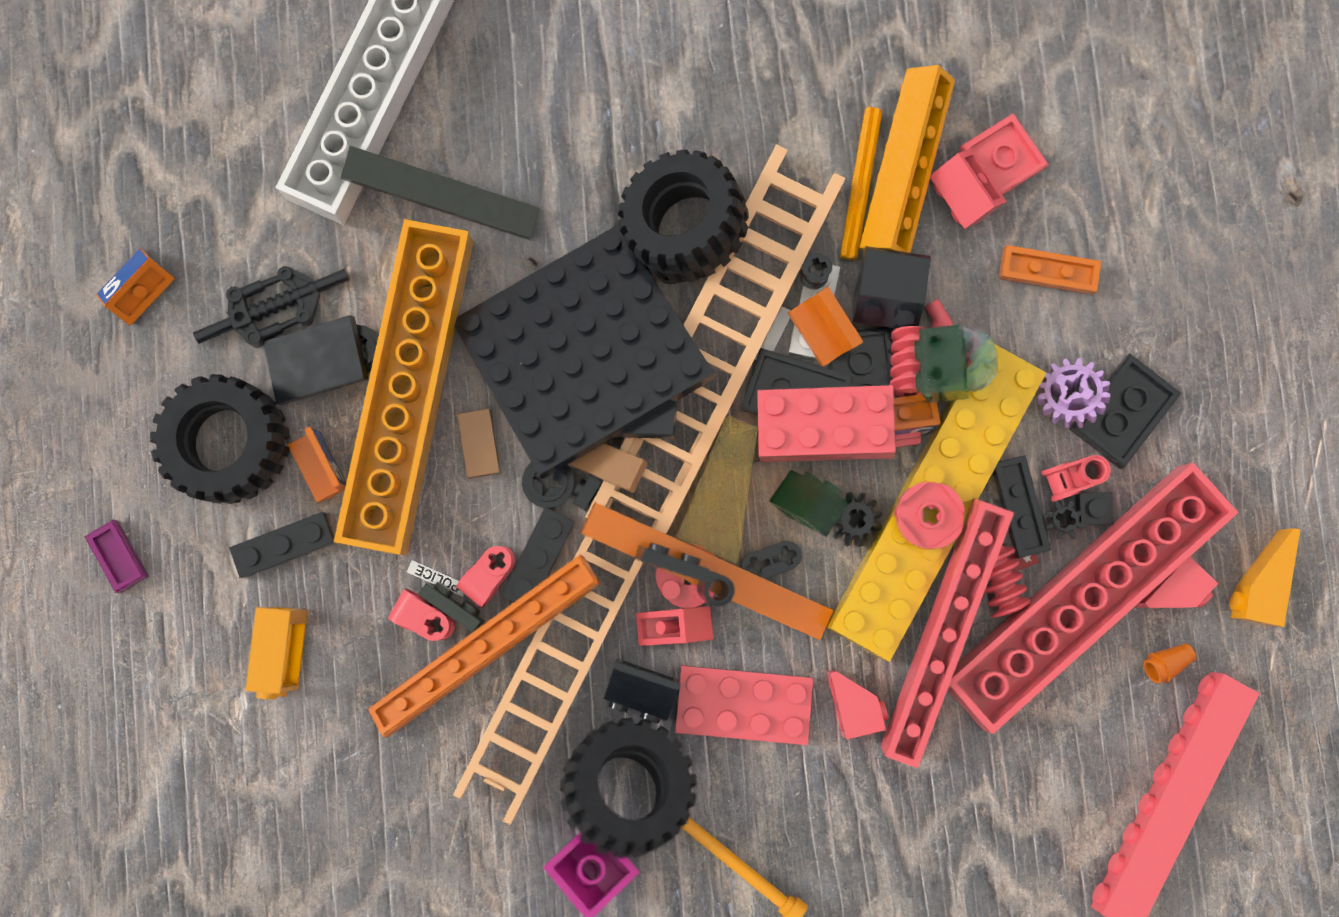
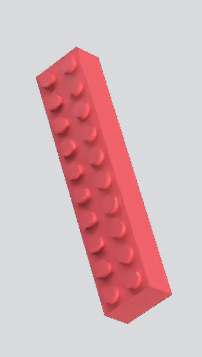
[948,463,1239,734]

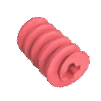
[890,326,933,397]
[984,545,1031,618]

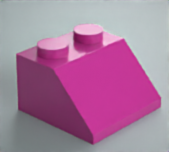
[542,832,640,917]

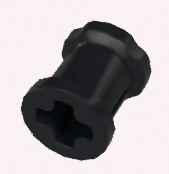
[800,253,833,290]

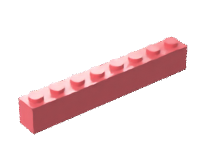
[880,498,1014,768]
[1091,672,1260,917]

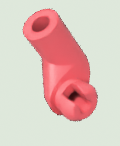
[925,299,953,347]

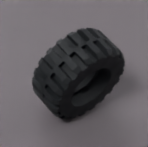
[618,150,749,282]
[150,374,290,504]
[560,718,697,859]

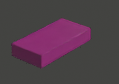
[84,520,149,593]

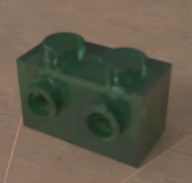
[914,324,969,403]
[769,470,849,537]

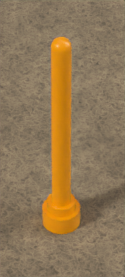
[681,818,808,917]

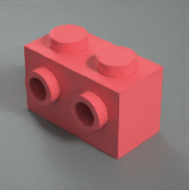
[930,149,1007,229]

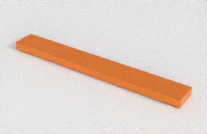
[581,502,833,640]
[368,555,601,737]

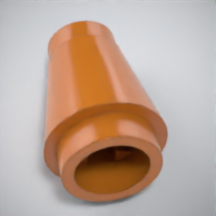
[1143,643,1196,684]

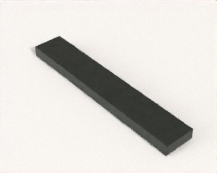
[341,146,540,240]

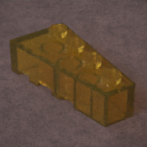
[676,415,758,564]

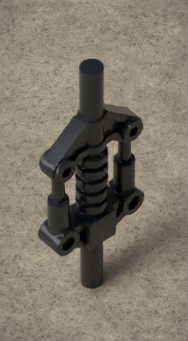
[193,266,350,348]

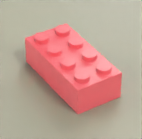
[757,385,895,462]

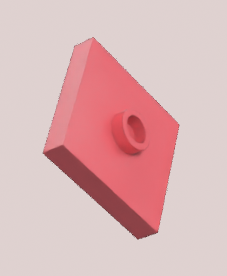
[959,113,1049,195]

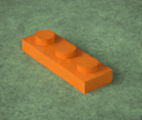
[999,245,1101,295]

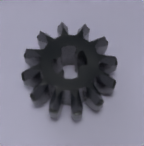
[827,492,883,547]

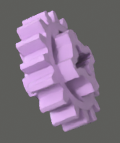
[1037,358,1111,428]

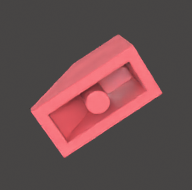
[1136,557,1219,608]
[636,606,713,646]
[826,670,888,739]

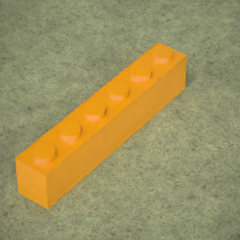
[859,65,955,253]

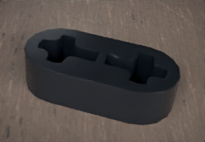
[740,541,802,579]

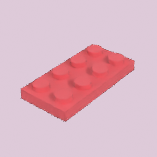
[675,665,813,745]

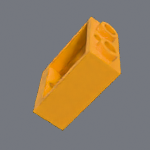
[245,607,308,699]

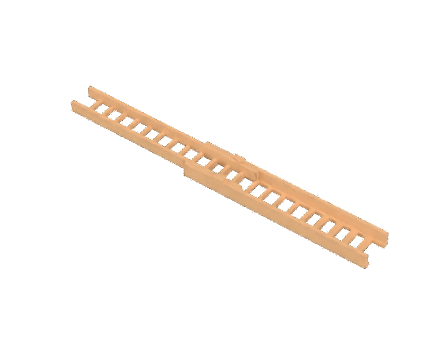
[453,144,845,825]

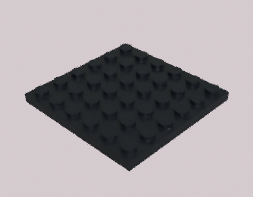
[454,225,716,479]

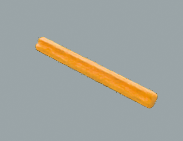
[840,107,882,261]

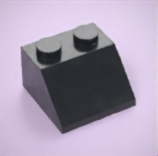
[852,246,931,328]
[604,659,681,723]

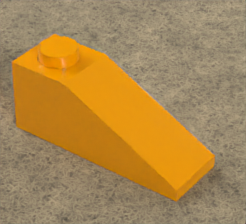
[1229,528,1301,627]

